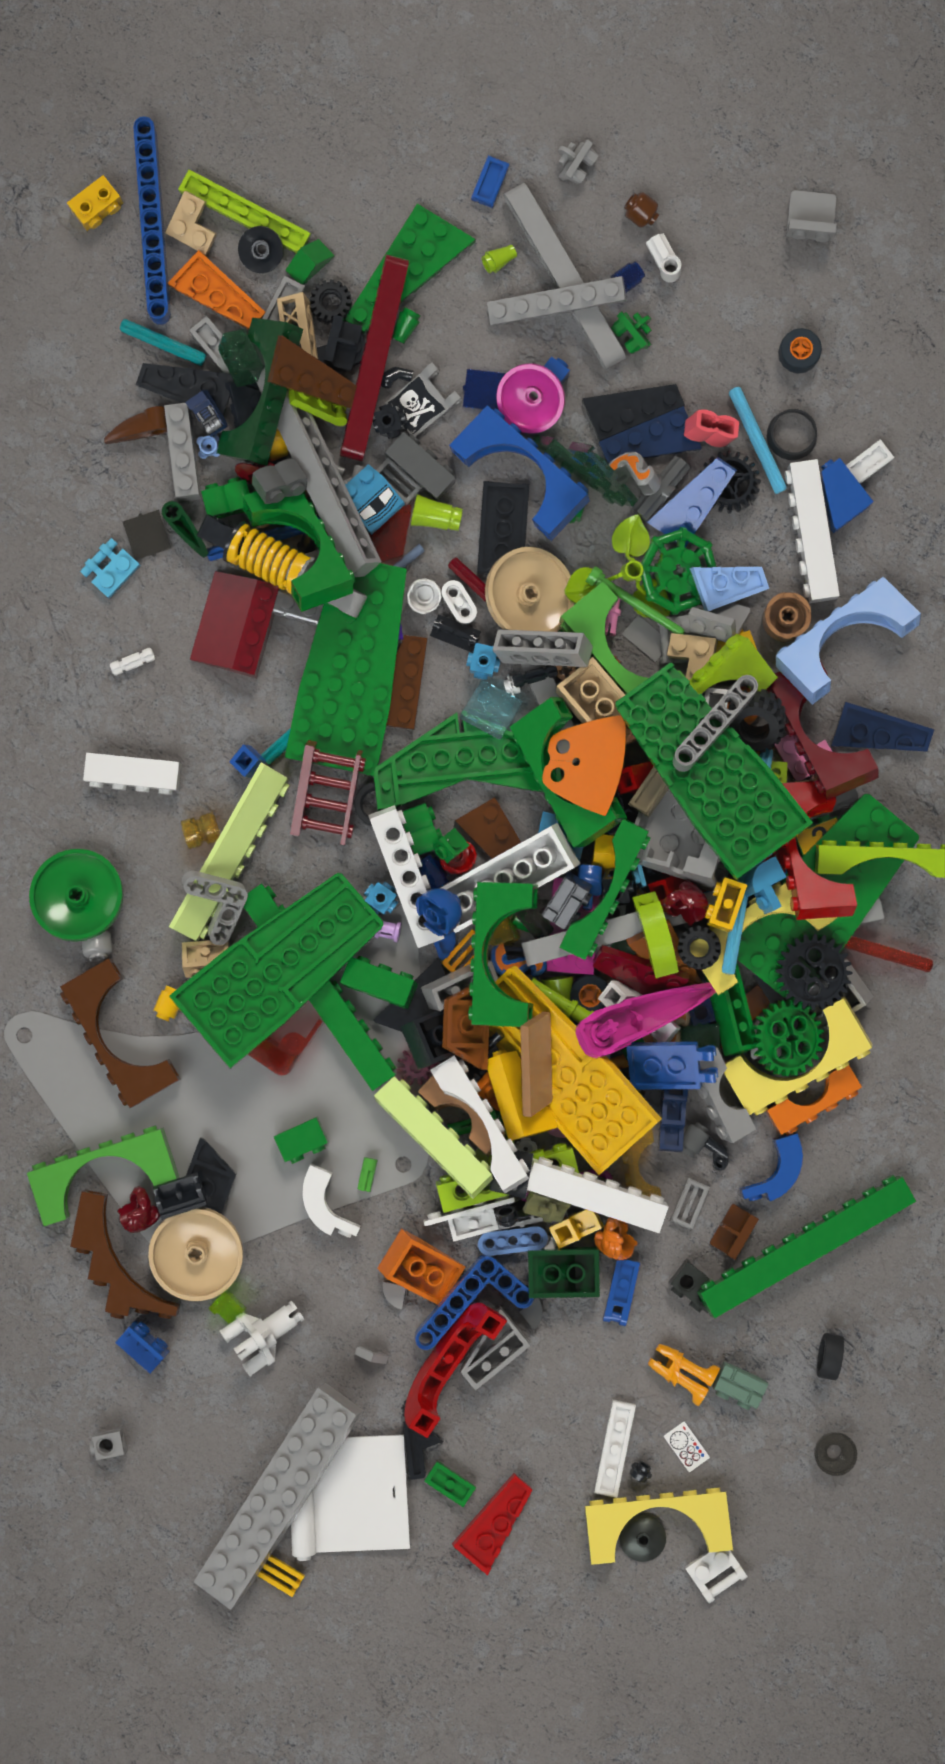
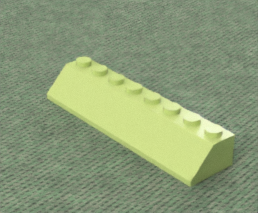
[169,763,290,941]

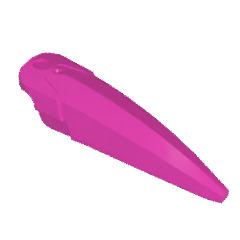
[576,982,716,1058]

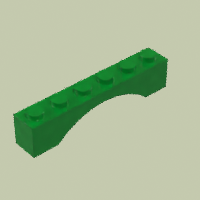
[559,818,651,960]

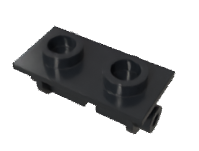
[430,614,481,653]

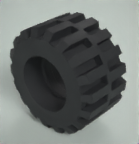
[728,689,786,753]

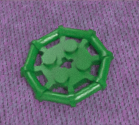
[641,527,717,615]

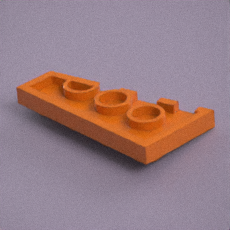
[167,250,265,330]

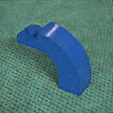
[739,1132,803,1202]

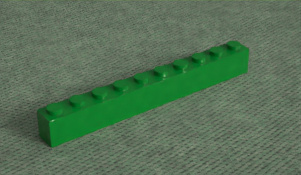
[244,883,397,1091]
[697,1175,917,1319]

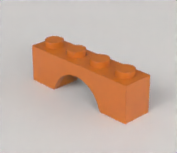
[766,1065,862,1136]

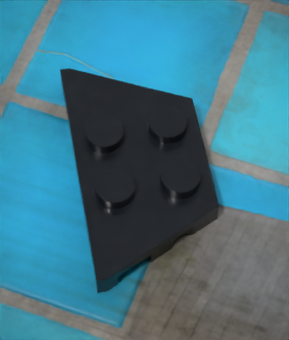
[373,958,445,1032]
[186,1137,237,1214]

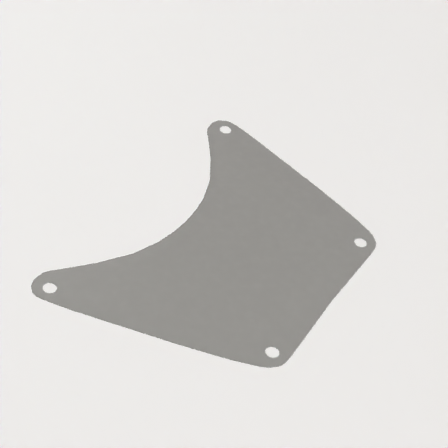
[4,880,429,1244]

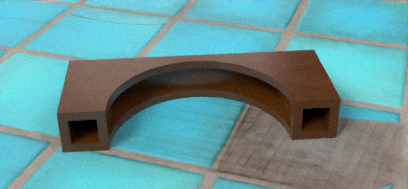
[60,958,181,1108]

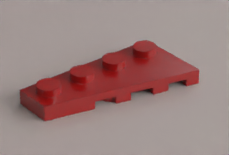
[452,1473,532,1576]

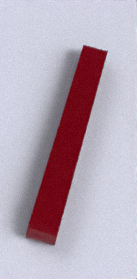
[340,254,409,462]

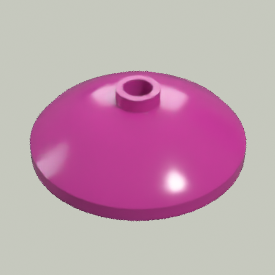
[497,363,565,433]

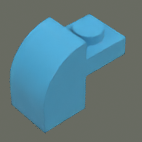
[744,856,786,914]

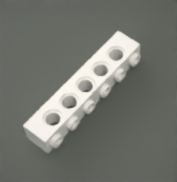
[369,805,444,948]

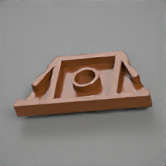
[442,986,489,1070]

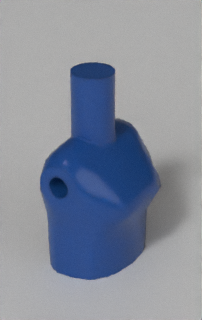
[578,865,603,910]

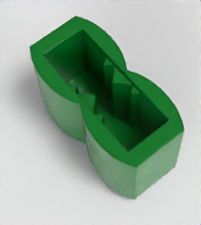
[201,477,250,519]
[403,803,442,855]

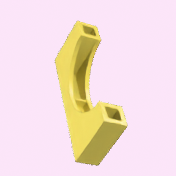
[690,882,838,996]

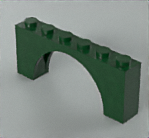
[217,318,303,466]

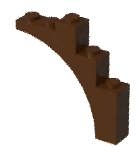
[70,1190,180,1319]

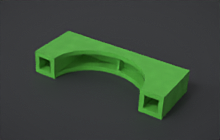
[559,581,684,695]

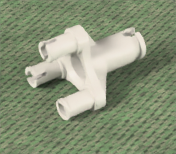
[219,1301,304,1377]

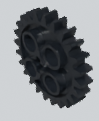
[775,934,853,1010]

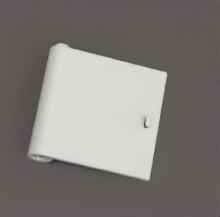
[291,1434,410,1561]

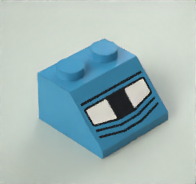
[345,464,405,535]

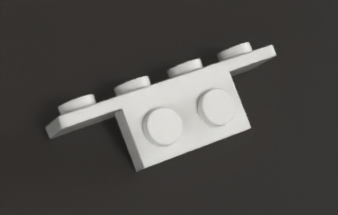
[423,1195,515,1241]

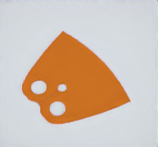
[542,715,626,816]

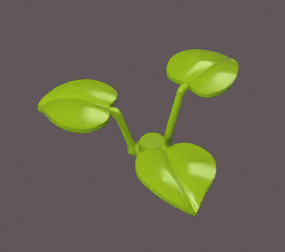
[564,514,670,618]

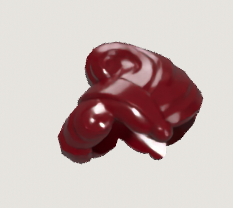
[661,881,709,926]
[117,1186,160,1233]

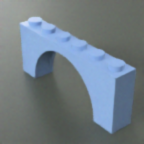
[776,577,921,704]

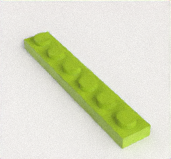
[178,170,311,253]

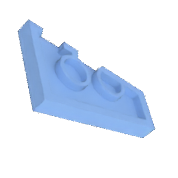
[690,567,769,611]

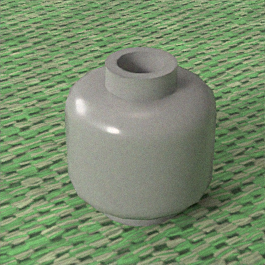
[81,930,112,962]

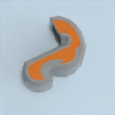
[604,452,661,495]

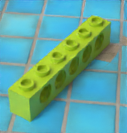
[435,1143,579,1213]

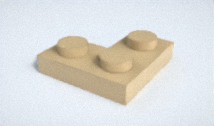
[165,191,217,255]
[667,633,718,680]

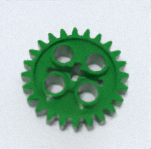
[750,1000,825,1076]

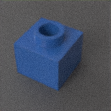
[544,356,570,384]
[229,744,266,778]

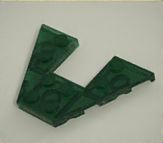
[532,435,638,507]

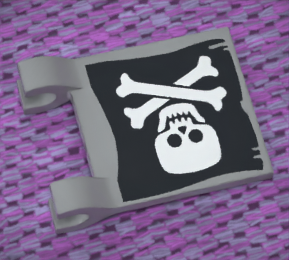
[385,362,462,437]

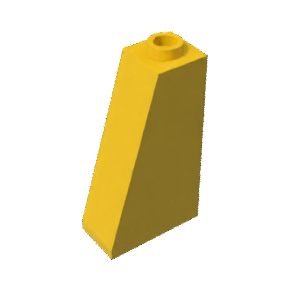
[488,1049,558,1141]

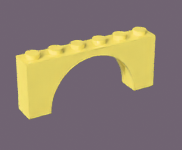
[724,996,873,1116]
[585,1488,733,1565]

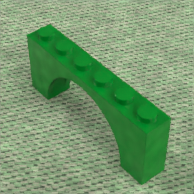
[243,491,355,612]
[510,697,627,848]
[468,882,538,1027]

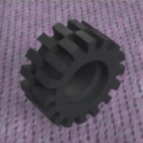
[310,279,352,325]
[678,926,721,970]

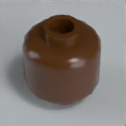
[624,192,659,227]

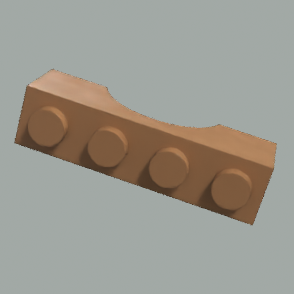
[418,1075,507,1157]

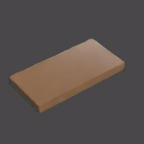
[520,1011,552,1117]

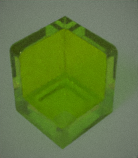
[208,1289,247,1324]

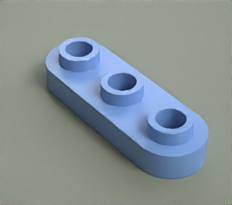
[478,1226,548,1256]

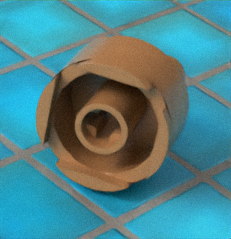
[762,592,811,643]

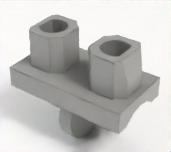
[558,139,598,184]

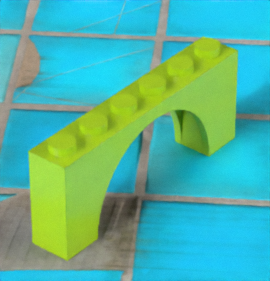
[689,634,778,694]

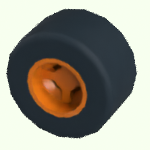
[778,328,822,374]
[570,975,608,1012]

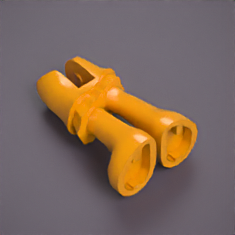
[648,1344,720,1406]

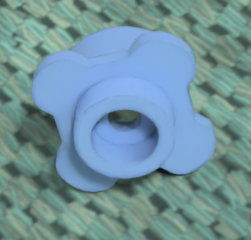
[196,435,220,459]

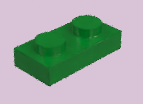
[424,1460,476,1507]

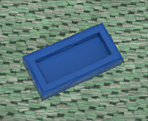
[471,155,509,208]

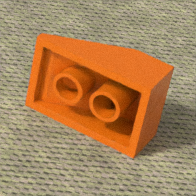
[377,1229,466,1305]

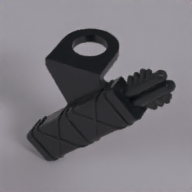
[401,1400,444,1480]

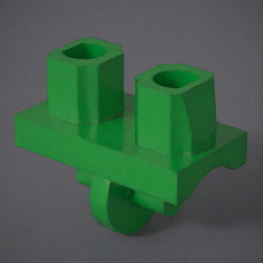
[611,311,652,354]

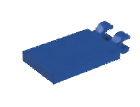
[626,1042,719,1089]

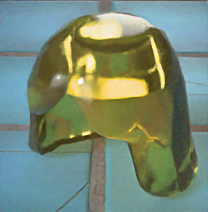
[490,917,520,946]

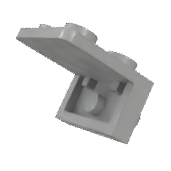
[786,190,836,242]
[688,603,751,642]

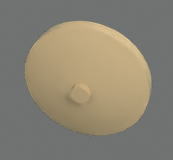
[485,547,574,632]
[148,1207,243,1301]

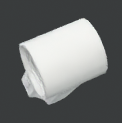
[646,233,681,282]

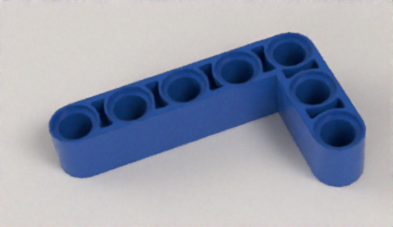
[415,1255,533,1350]

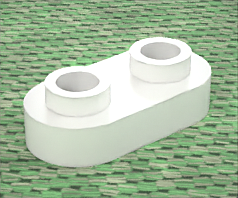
[442,580,477,624]

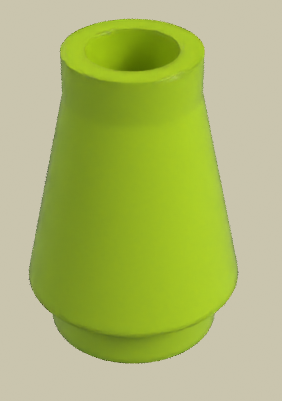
[481,244,517,273]

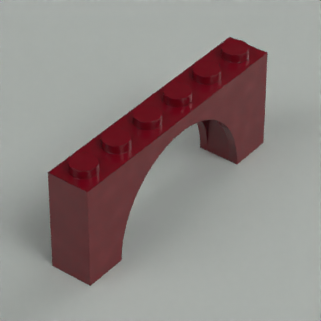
[766,660,879,800]

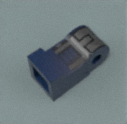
[185,390,228,437]

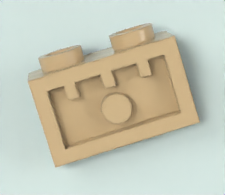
[182,940,229,978]

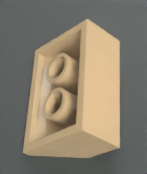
[556,657,626,724]

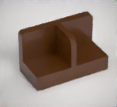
[710,1204,759,1260]

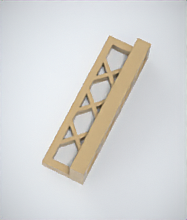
[277,292,318,359]

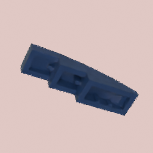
[658,1089,688,1152]

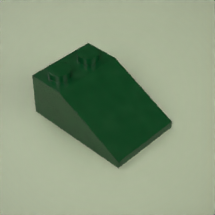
[528,1247,600,1298]

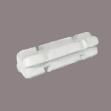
[110,648,155,676]

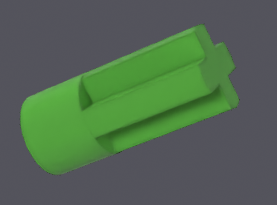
[357,1157,378,1192]

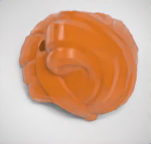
[594,1217,638,1260]

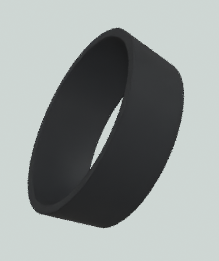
[767,409,817,460]

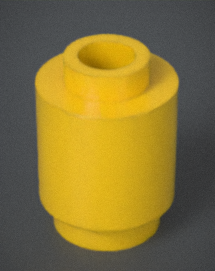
[153,985,179,1022]

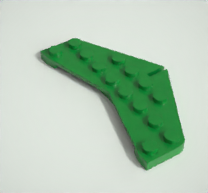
[373,712,561,812]

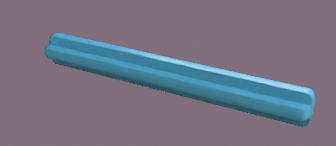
[729,387,787,494]

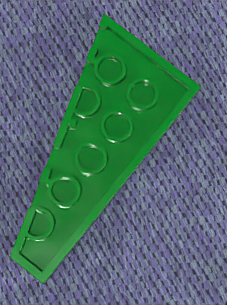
[345,204,476,334]

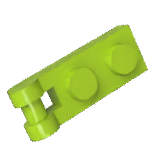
[289,389,347,426]

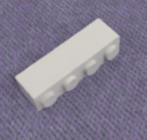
[83,753,182,795]

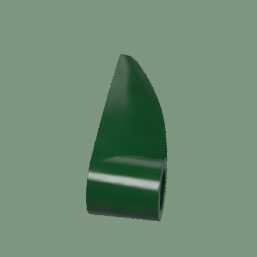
[162,501,209,558]

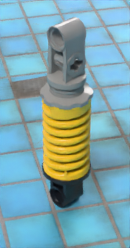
[197,514,367,618]

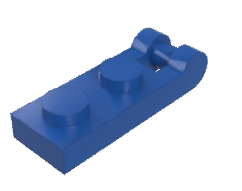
[603,1259,640,1326]

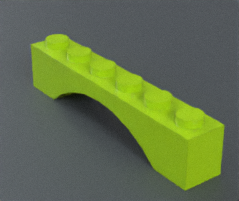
[815,840,945,878]

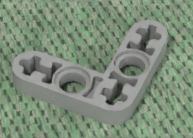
[181,871,248,945]

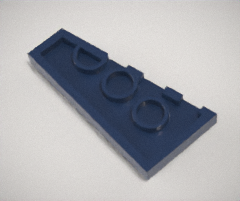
[598,406,701,465]
[830,702,935,752]

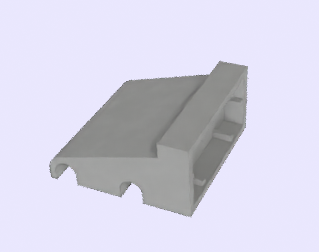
[635,789,729,891]

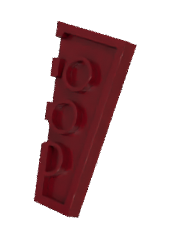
[593,945,689,995]

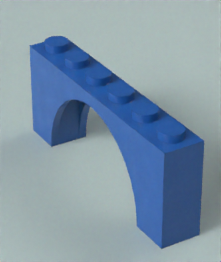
[449,405,590,541]

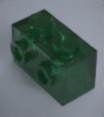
[218,328,263,387]

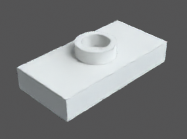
[846,439,895,484]

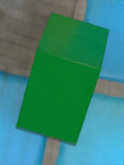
[285,239,335,285]

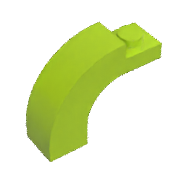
[632,891,679,978]

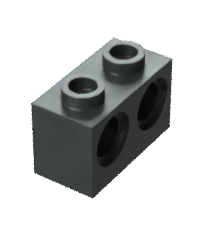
[669,1260,711,1313]

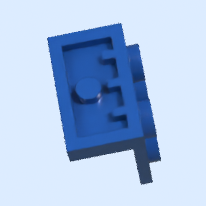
[115,1320,170,1373]

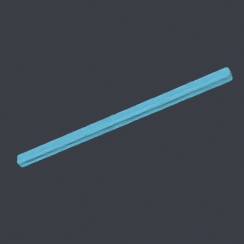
[722,748,773,975]

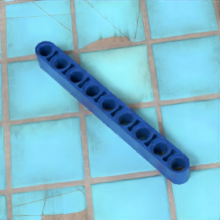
[133,116,171,325]

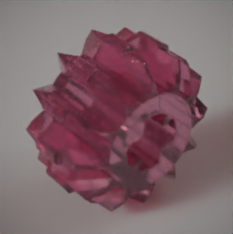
[397,1050,436,1086]

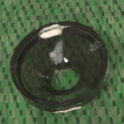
[814,1432,858,1476]

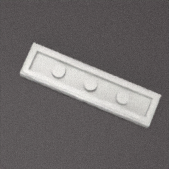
[594,1400,636,1498]

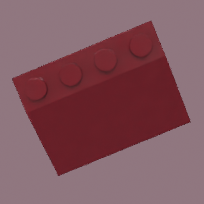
[190,571,280,679]

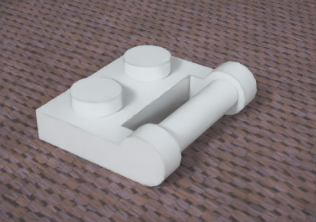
[685,1551,748,1604]

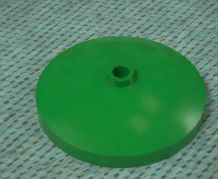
[29,849,124,942]

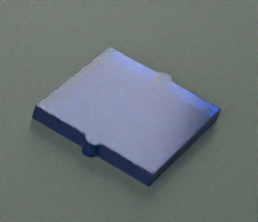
[463,369,506,410]

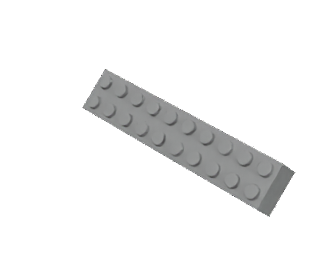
[194,1383,364,1610]

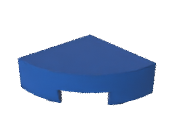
[434,932,456,961]

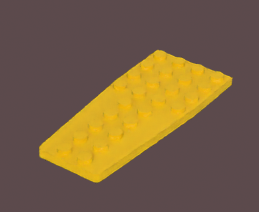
[489,966,662,1175]

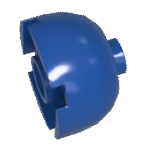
[416,888,462,936]

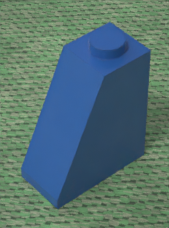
[820,458,874,534]

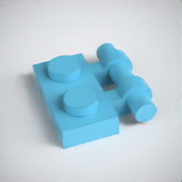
[80,538,141,599]

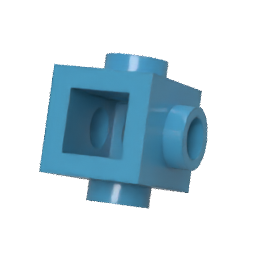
[466,643,500,680]
[364,881,398,915]

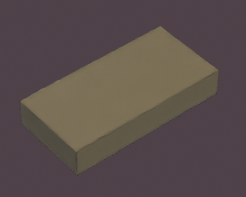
[628,767,669,818]

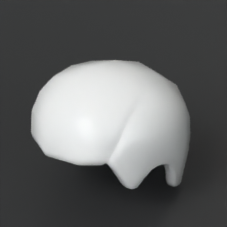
[406,578,442,614]

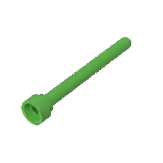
[585,566,685,635]

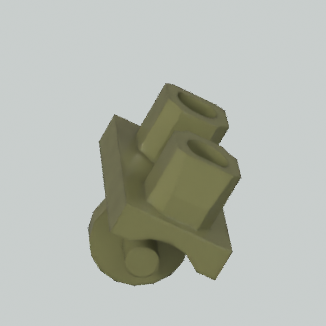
[523,1191,571,1223]

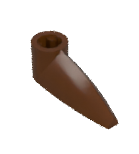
[104,406,167,444]

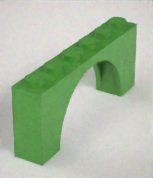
[27,1125,180,1226]

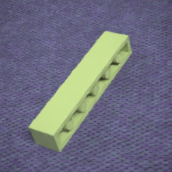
[374,1077,493,1199]

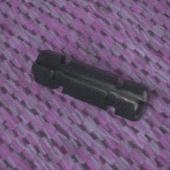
[512,665,558,687]

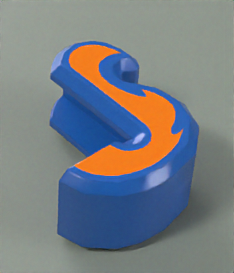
[491,939,547,978]

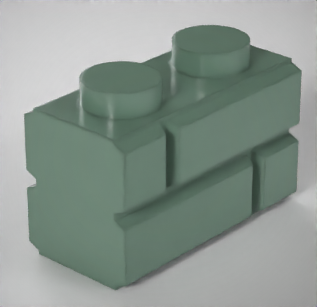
[712,1361,768,1410]

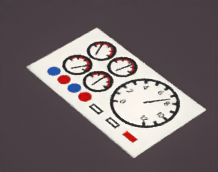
[664,1422,710,1472]

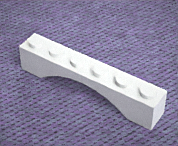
[430,1056,530,1193]

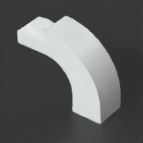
[598,981,680,1042]
[303,1164,361,1238]

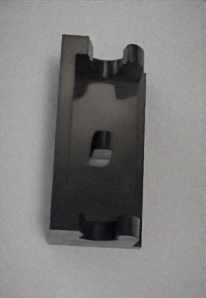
[153,1172,207,1220]

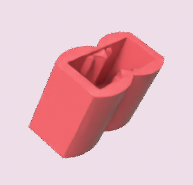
[684,410,739,447]

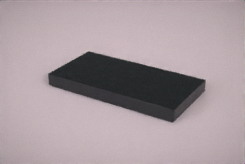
[477,481,530,574]

